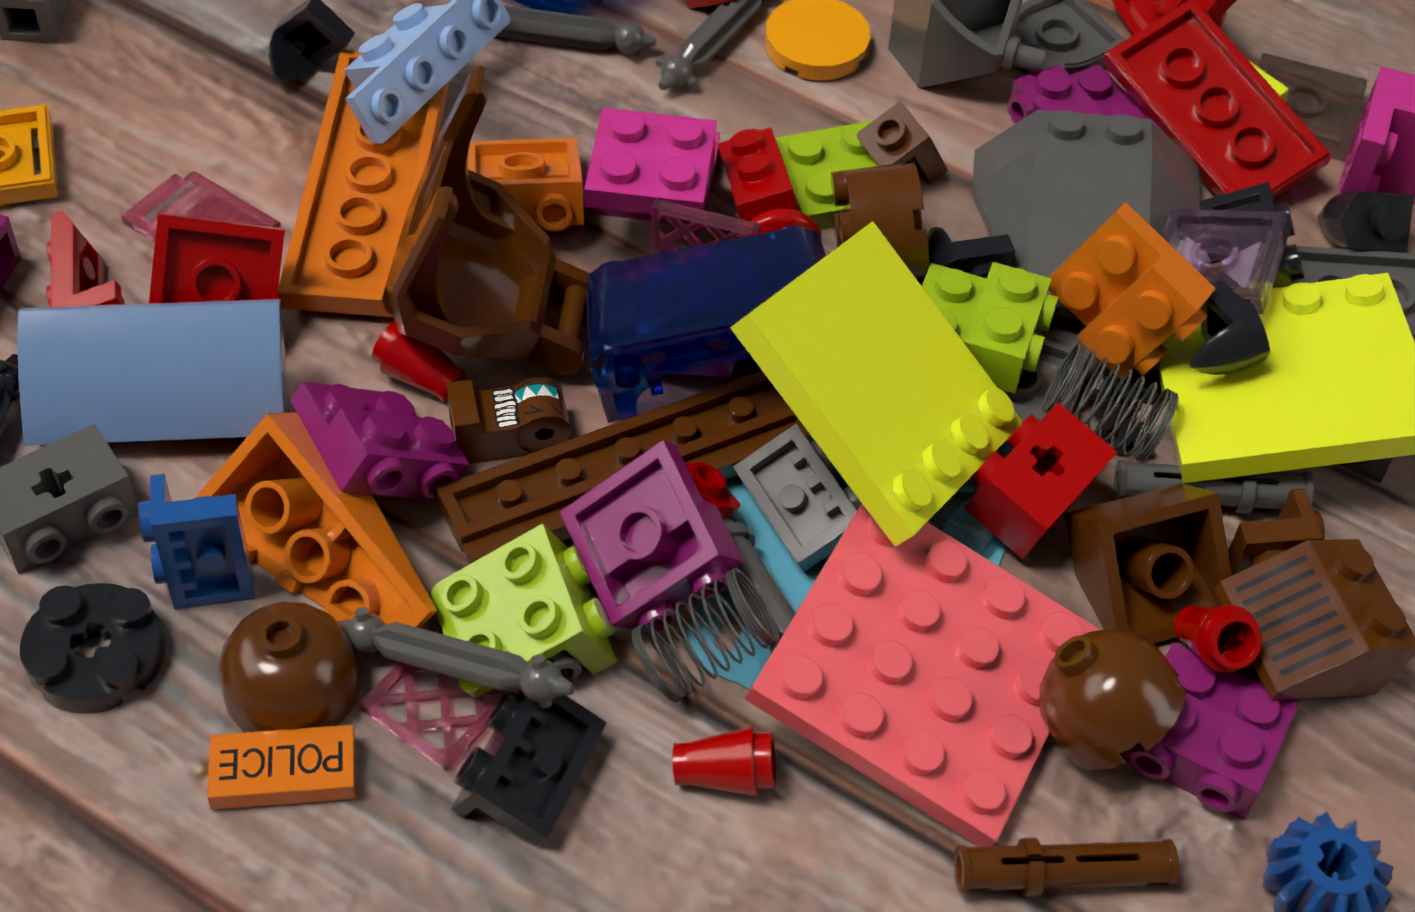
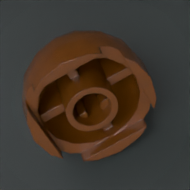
[218,601,360,732]
[1039,628,1185,770]

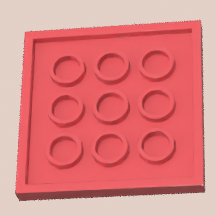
[744,503,1099,847]

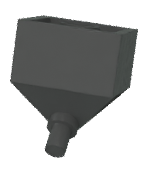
[888,0,1047,88]

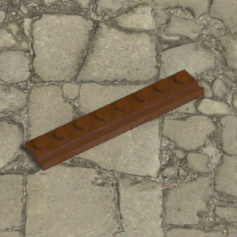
[436,371,814,564]

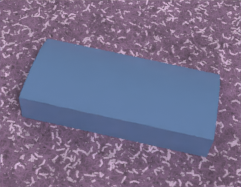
[17,299,290,446]

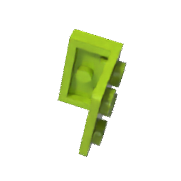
[431,523,617,697]

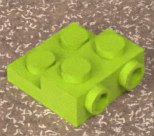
[922,262,1059,394]

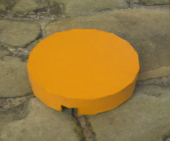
[764,0,871,81]

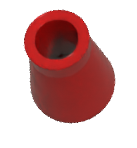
[371,321,467,403]
[1174,605,1262,673]
[672,725,776,797]

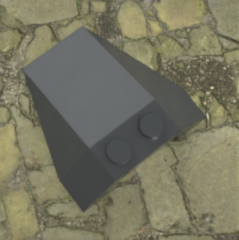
[972,110,1200,319]

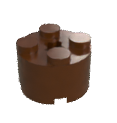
[831,163,929,278]

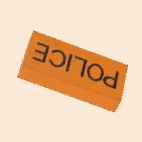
[207,725,356,810]

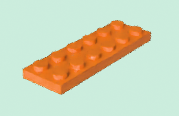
[278,49,450,317]

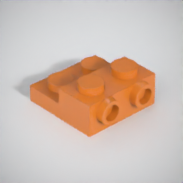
[468,137,584,232]
[1048,202,1216,379]

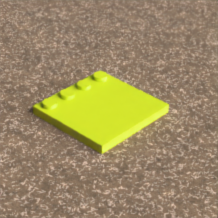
[730,221,1023,547]
[1156,273,1415,483]

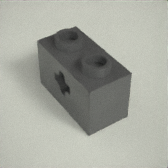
[0,424,139,574]

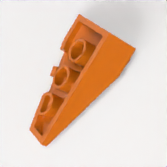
[195,412,437,628]

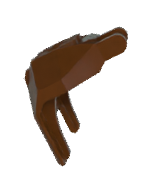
[382,66,596,375]

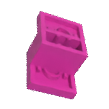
[1336,66,1415,205]
[584,108,720,227]

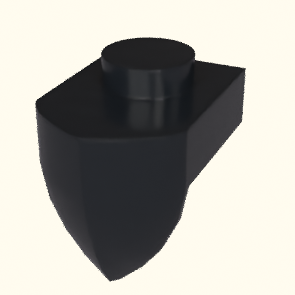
[269,0,355,81]
[1317,190,1414,252]
[927,227,1015,279]
[1190,279,1270,375]

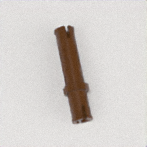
[954,838,1179,897]

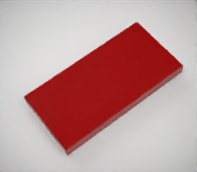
[1102,0,1332,199]

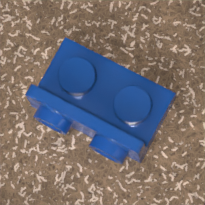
[139,474,255,609]

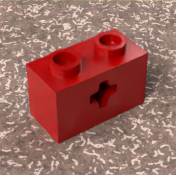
[964,402,1118,559]

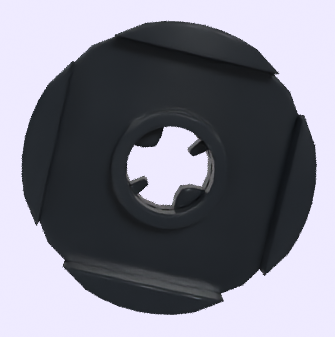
[20,583,165,714]

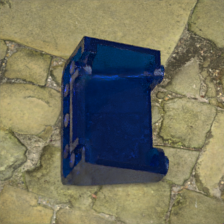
[585,225,827,422]

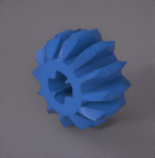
[1262,811,1394,912]

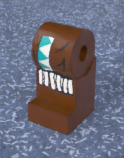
[446,377,572,464]

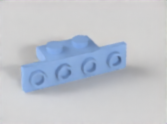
[344,0,510,144]

